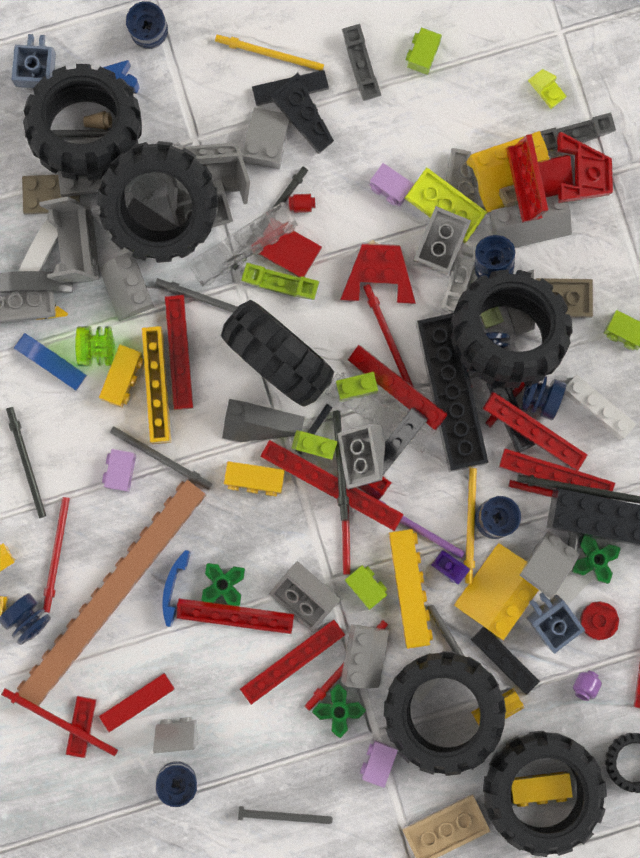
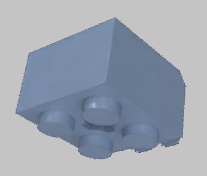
[11,34,56,88]
[526,593,585,654]

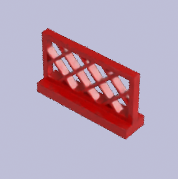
[506,134,549,223]

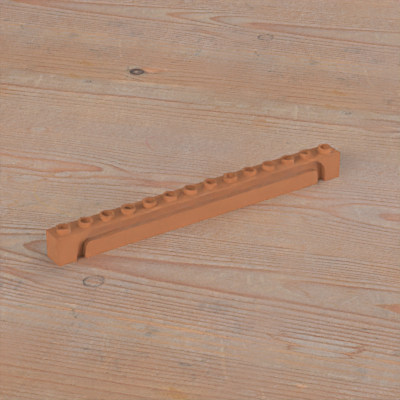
[17,480,206,706]

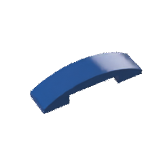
[14,333,87,391]
[162,550,191,627]

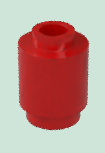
[289,193,316,213]

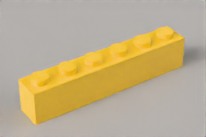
[142,326,172,445]
[389,529,433,649]

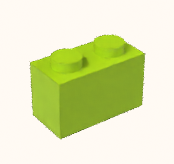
[405,27,442,75]
[603,310,640,351]
[335,372,378,402]
[291,430,337,460]
[344,565,387,610]

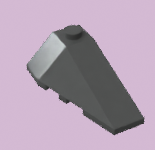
[222,399,305,442]

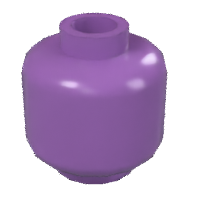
[573,670,602,701]

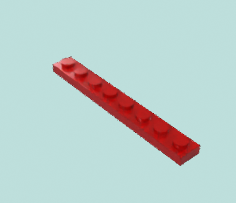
[260,440,404,531]

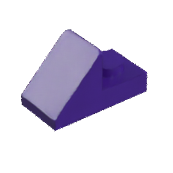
[431,550,470,585]

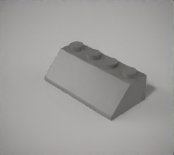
[489,195,572,248]

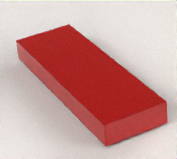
[65,696,97,758]

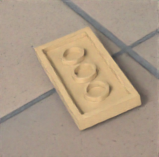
[402,794,490,858]

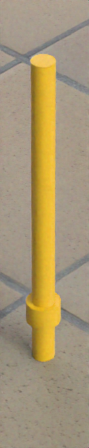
[215,34,324,71]
[464,468,477,584]

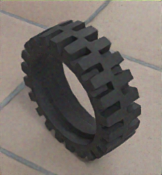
[605,733,640,793]

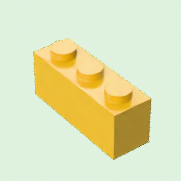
[99,345,144,408]
[224,461,285,497]
[511,771,573,807]

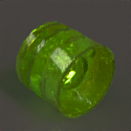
[75,326,115,367]

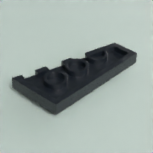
[270,72,334,154]

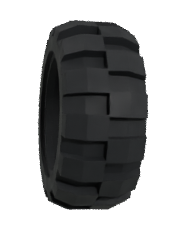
[23,64,142,181]
[97,141,218,263]
[450,269,573,388]
[221,300,335,407]
[383,651,506,776]
[483,731,607,857]

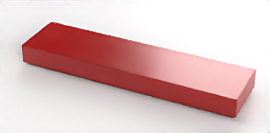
[99,673,175,733]

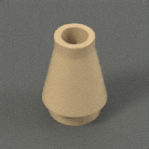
[83,111,112,130]

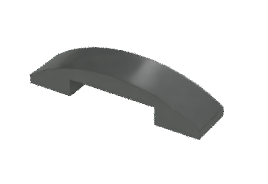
[342,24,381,101]
[540,112,616,150]
[0,271,73,293]

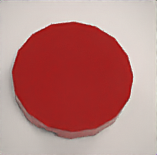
[580,601,619,640]

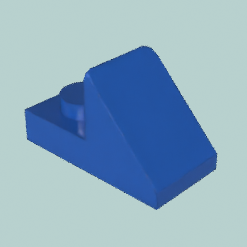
[103,60,140,94]

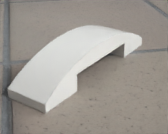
[19,218,58,271]
[441,242,476,312]

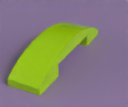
[241,262,319,300]

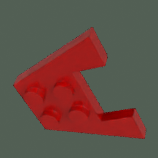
[557,132,613,203]
[340,243,416,304]

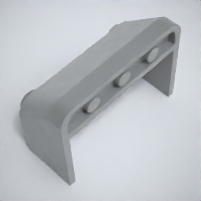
[166,143,250,210]
[39,197,100,283]

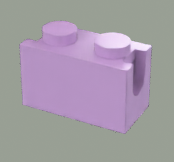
[369,163,414,207]
[102,449,136,492]
[360,740,398,788]

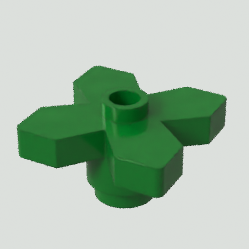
[572,536,621,584]
[201,563,245,606]
[312,683,366,738]

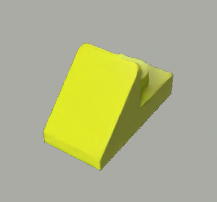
[528,69,567,109]

